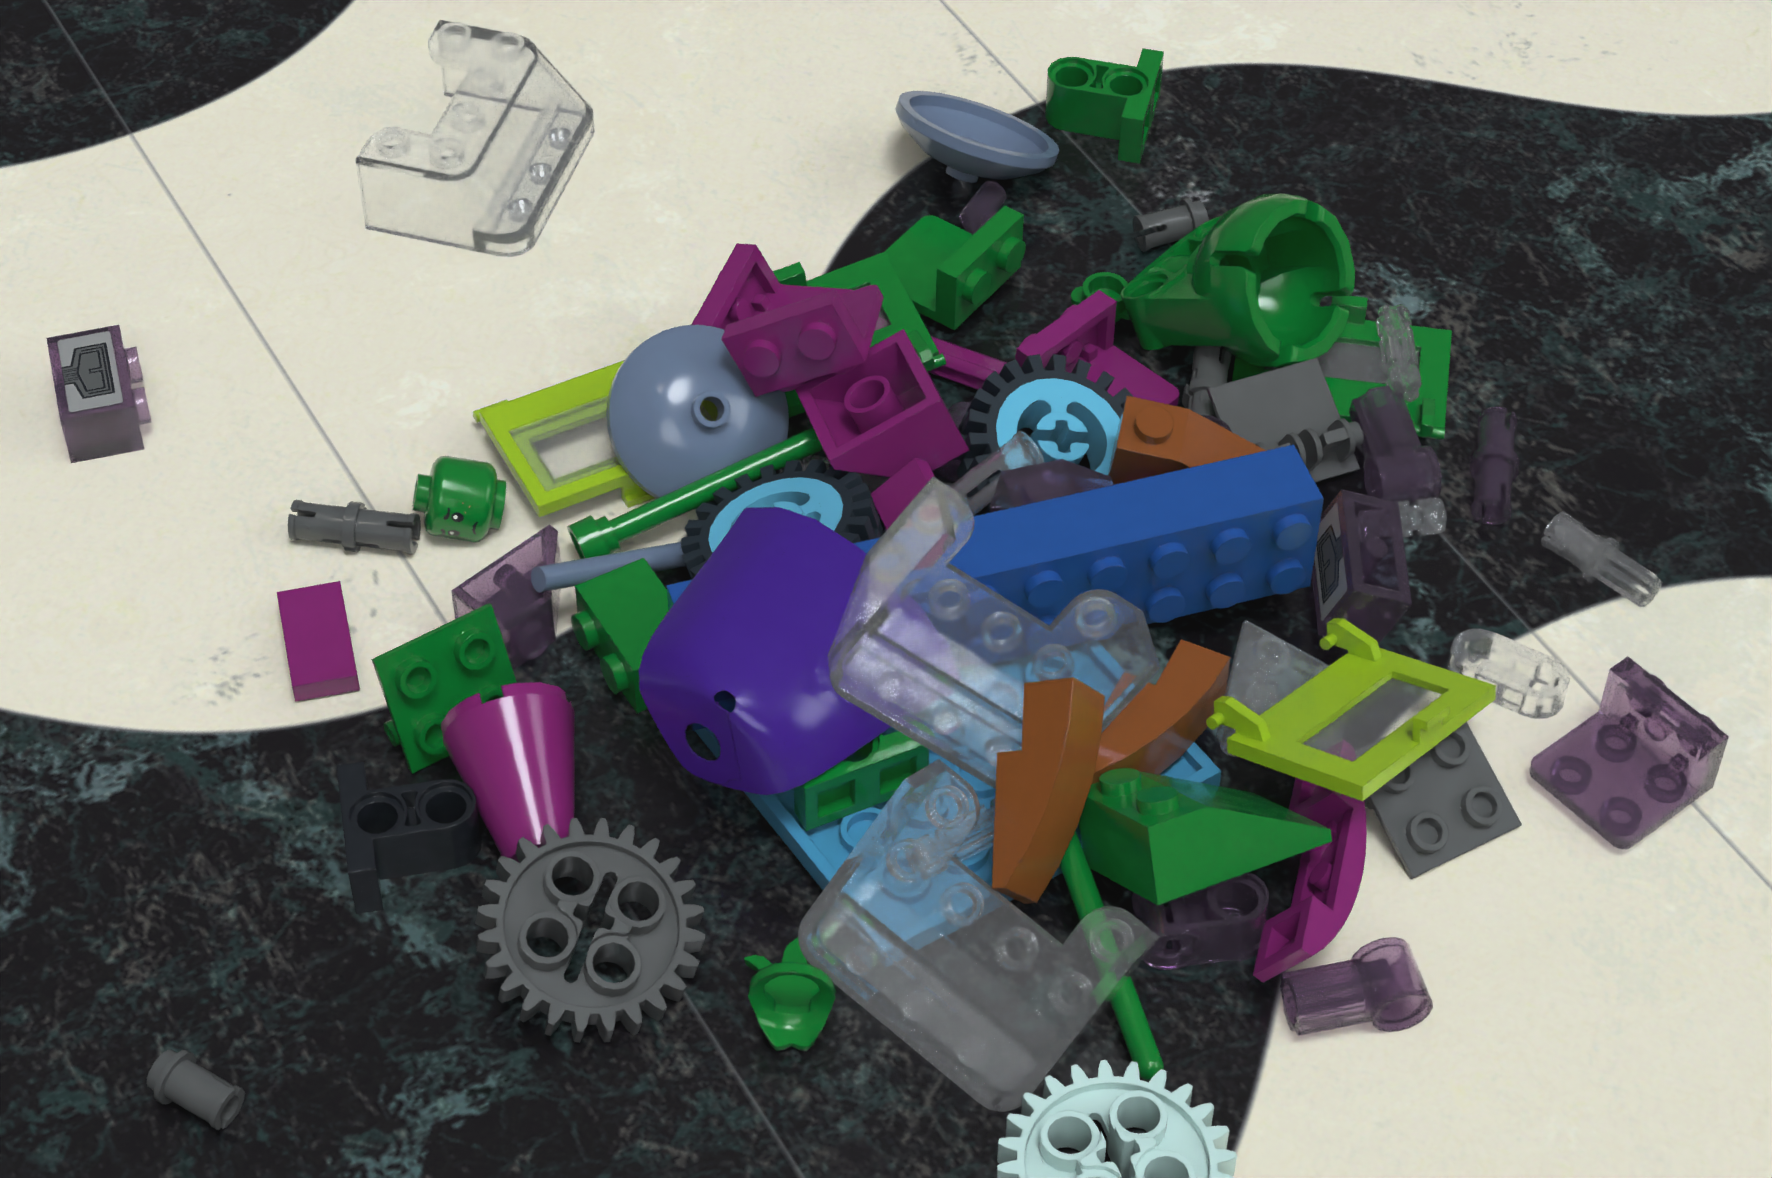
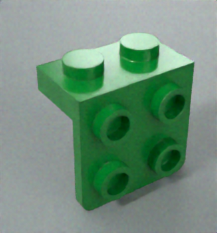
[886,205,1026,330]

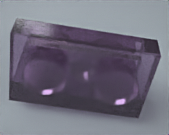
[1529,656,1729,849]

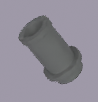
[1132,198,1209,252]
[147,1049,245,1130]

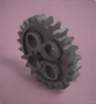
[475,818,705,1043]

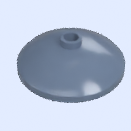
[895,91,1059,183]
[606,325,789,509]

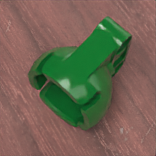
[1120,194,1355,368]

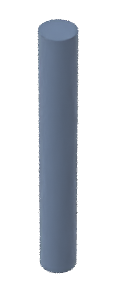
[531,542,686,592]

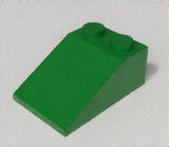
[1079,768,1332,905]

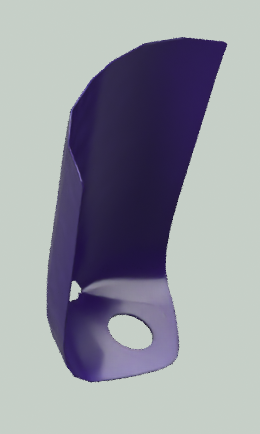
[639,507,958,795]

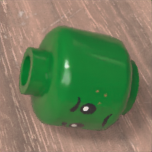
[412,456,506,542]

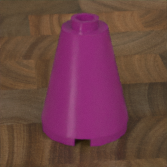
[441,682,575,862]

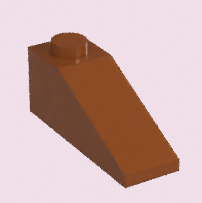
[1106,396,1267,486]

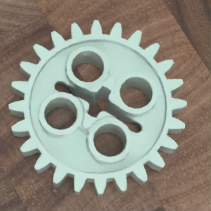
[996,1060,1237,1178]

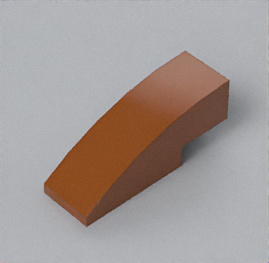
[1092,639,1231,784]
[992,677,1105,904]

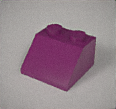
[795,329,969,477]

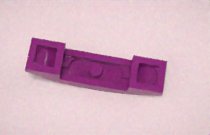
[1253,744,1367,983]

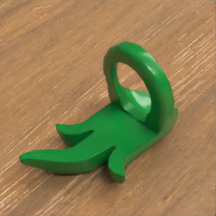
[744,917,845,1051]

